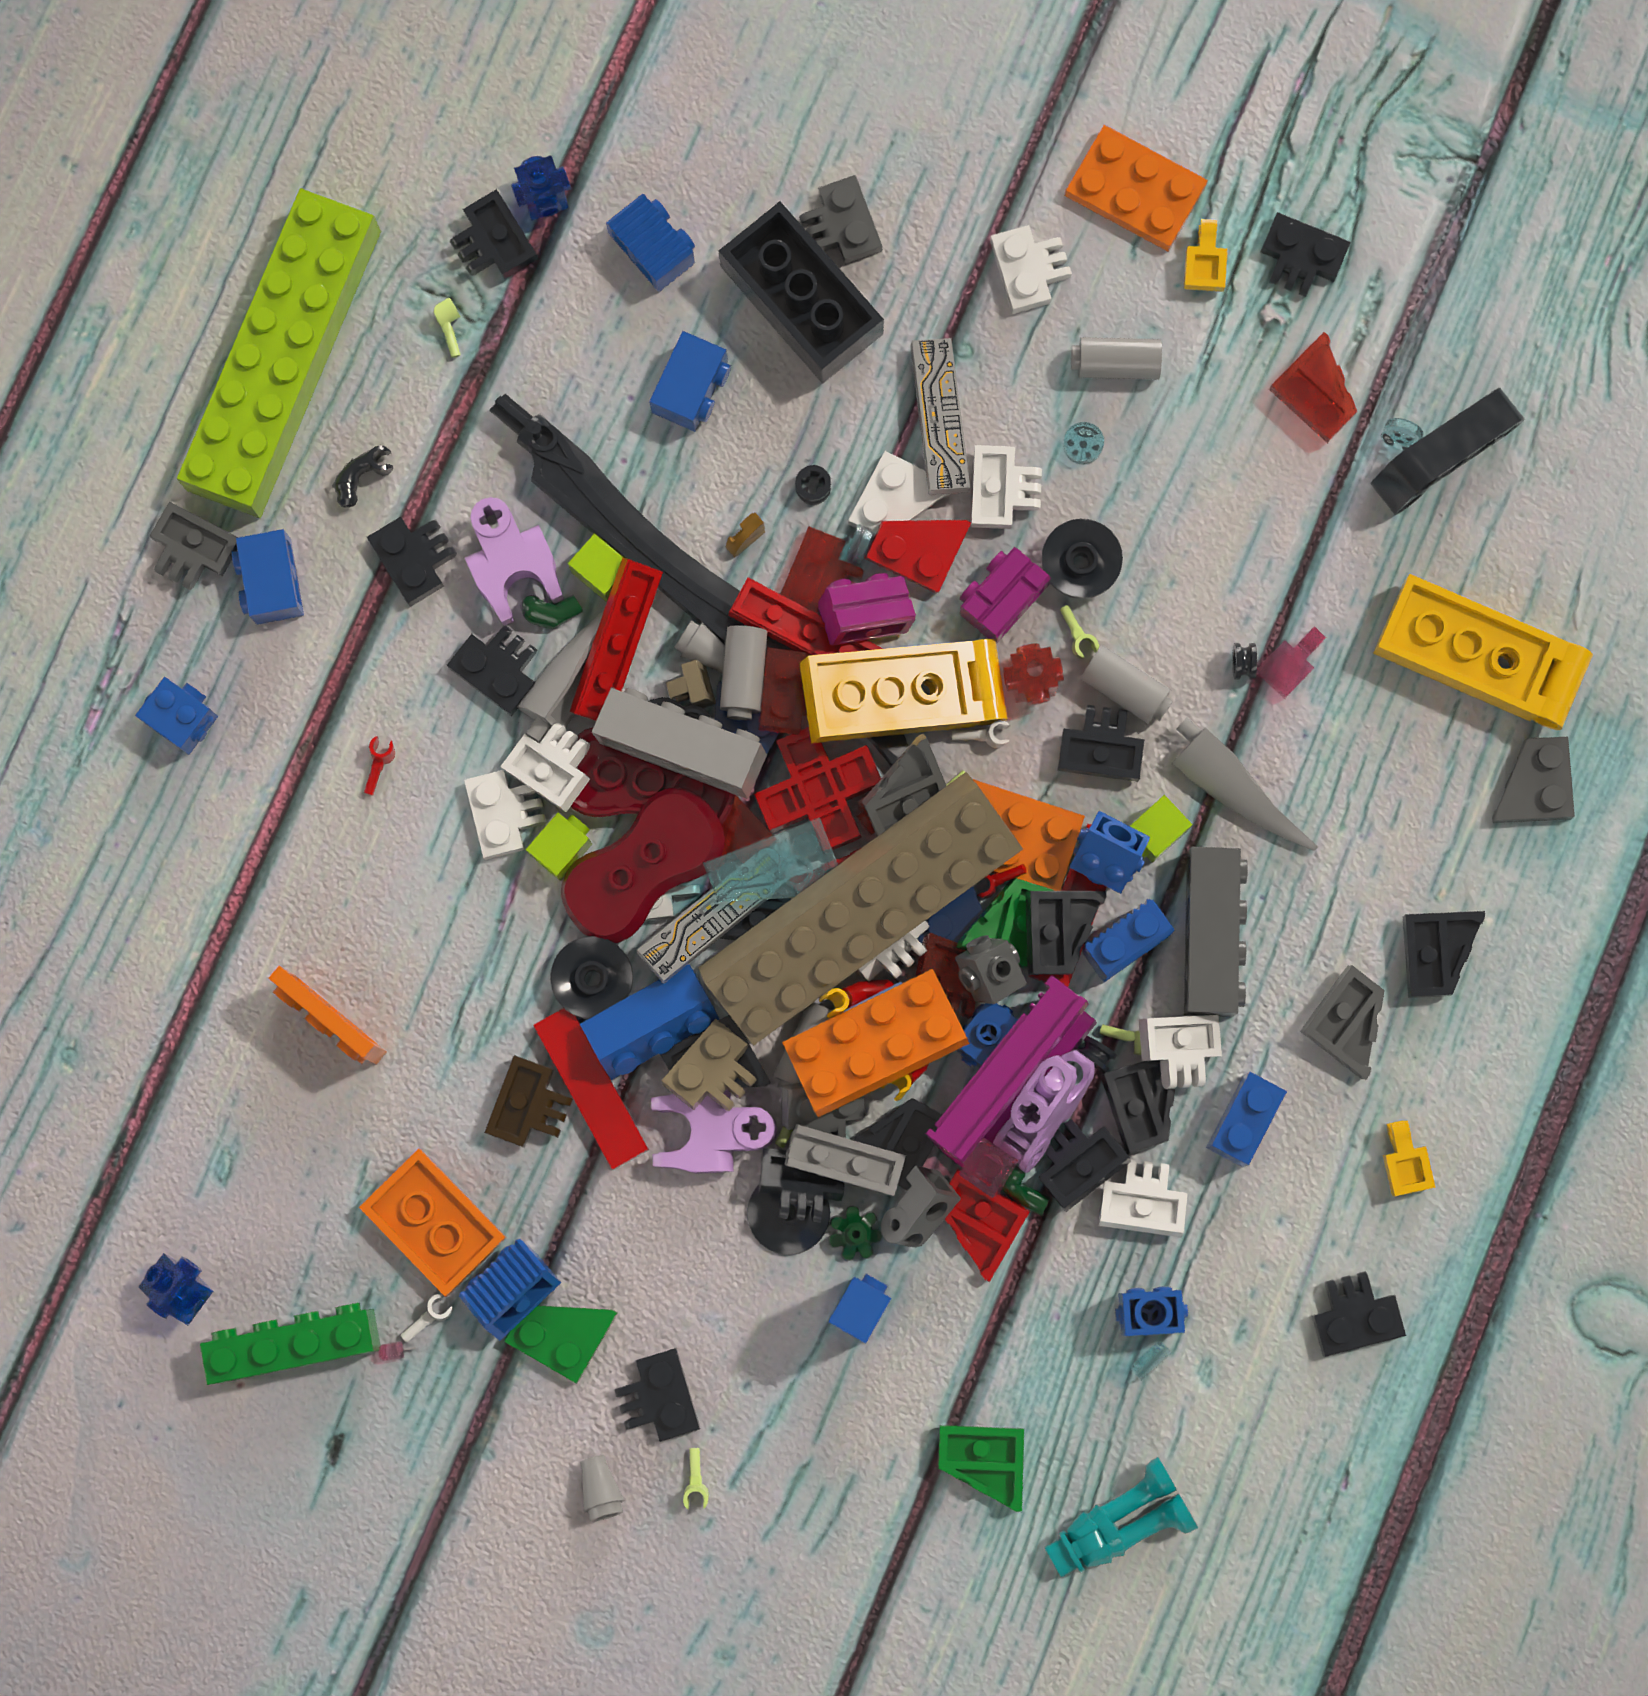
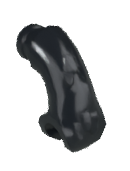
[332,446,394,508]

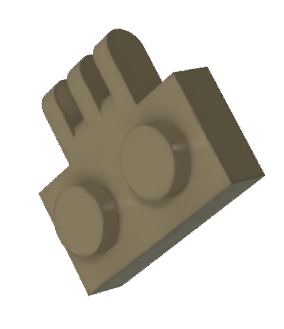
[661,1019,756,1112]

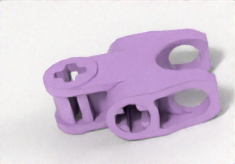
[465,497,564,626]
[992,1050,1095,1173]
[651,1090,777,1174]

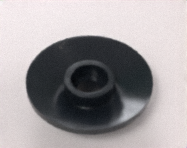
[1041,519,1123,599]
[550,936,633,1019]
[747,1185,830,1255]

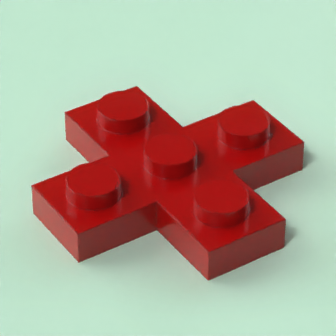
[754,727,881,854]

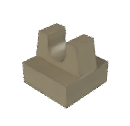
[666,660,716,708]

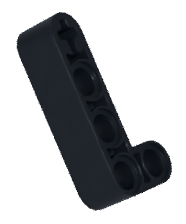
[1370,388,1525,515]

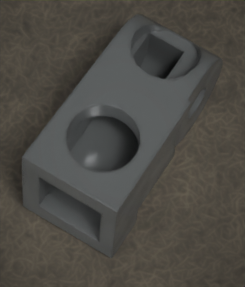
[881,1165,961,1248]

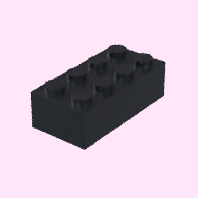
[718,201,884,384]

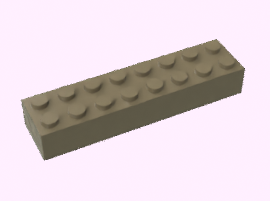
[698,772,1023,1046]

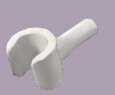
[952,720,1010,748]
[401,1294,453,1342]

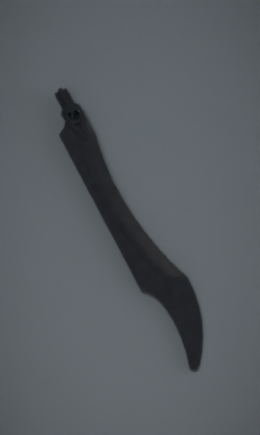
[490,393,909,767]

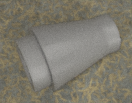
[674,620,725,674]
[580,1455,625,1522]

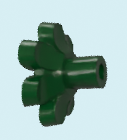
[828,1206,883,1261]

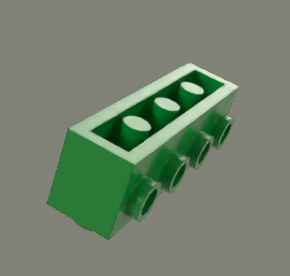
[200,1302,381,1385]

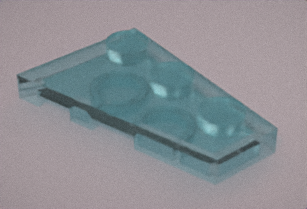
[703,818,838,902]

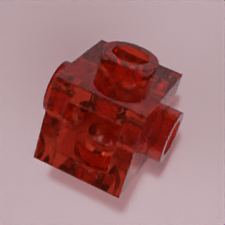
[1003,643,1064,705]

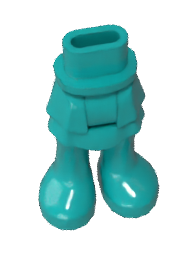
[1045,1457,1198,1578]

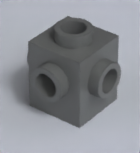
[955,935,1027,1004]

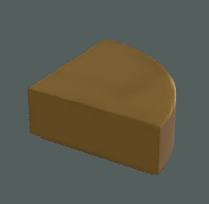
[726,512,765,558]

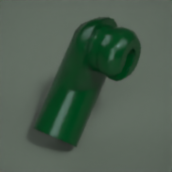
[521,595,584,629]
[998,1164,1050,1216]

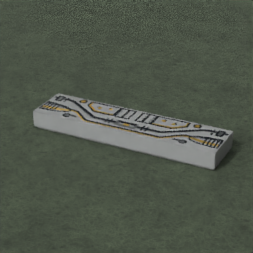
[910,338,970,495]
[637,847,790,984]

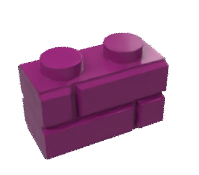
[959,547,1051,644]
[818,573,916,646]

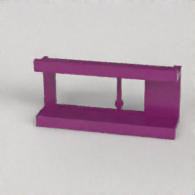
[926,975,1097,1178]

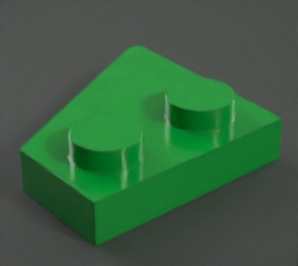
[956,878,1053,970]
[504,1305,618,1384]
[938,1425,1024,1512]

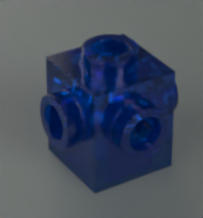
[511,155,571,221]
[138,1253,214,1325]

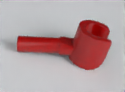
[364,736,395,796]
[977,864,1027,898]

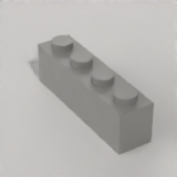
[592,688,767,799]

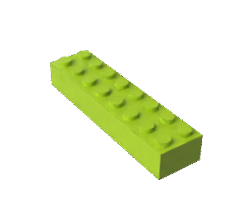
[176,188,381,519]

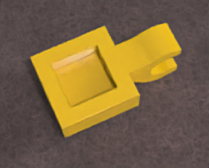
[1184,219,1228,292]
[1383,1120,1436,1196]

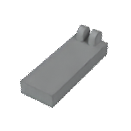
[784,1124,906,1196]

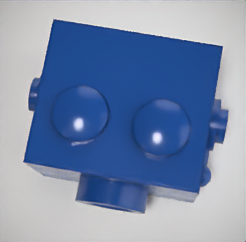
[135,676,218,755]
[1070,811,1150,894]
[956,1003,1018,1068]
[1115,1286,1188,1336]

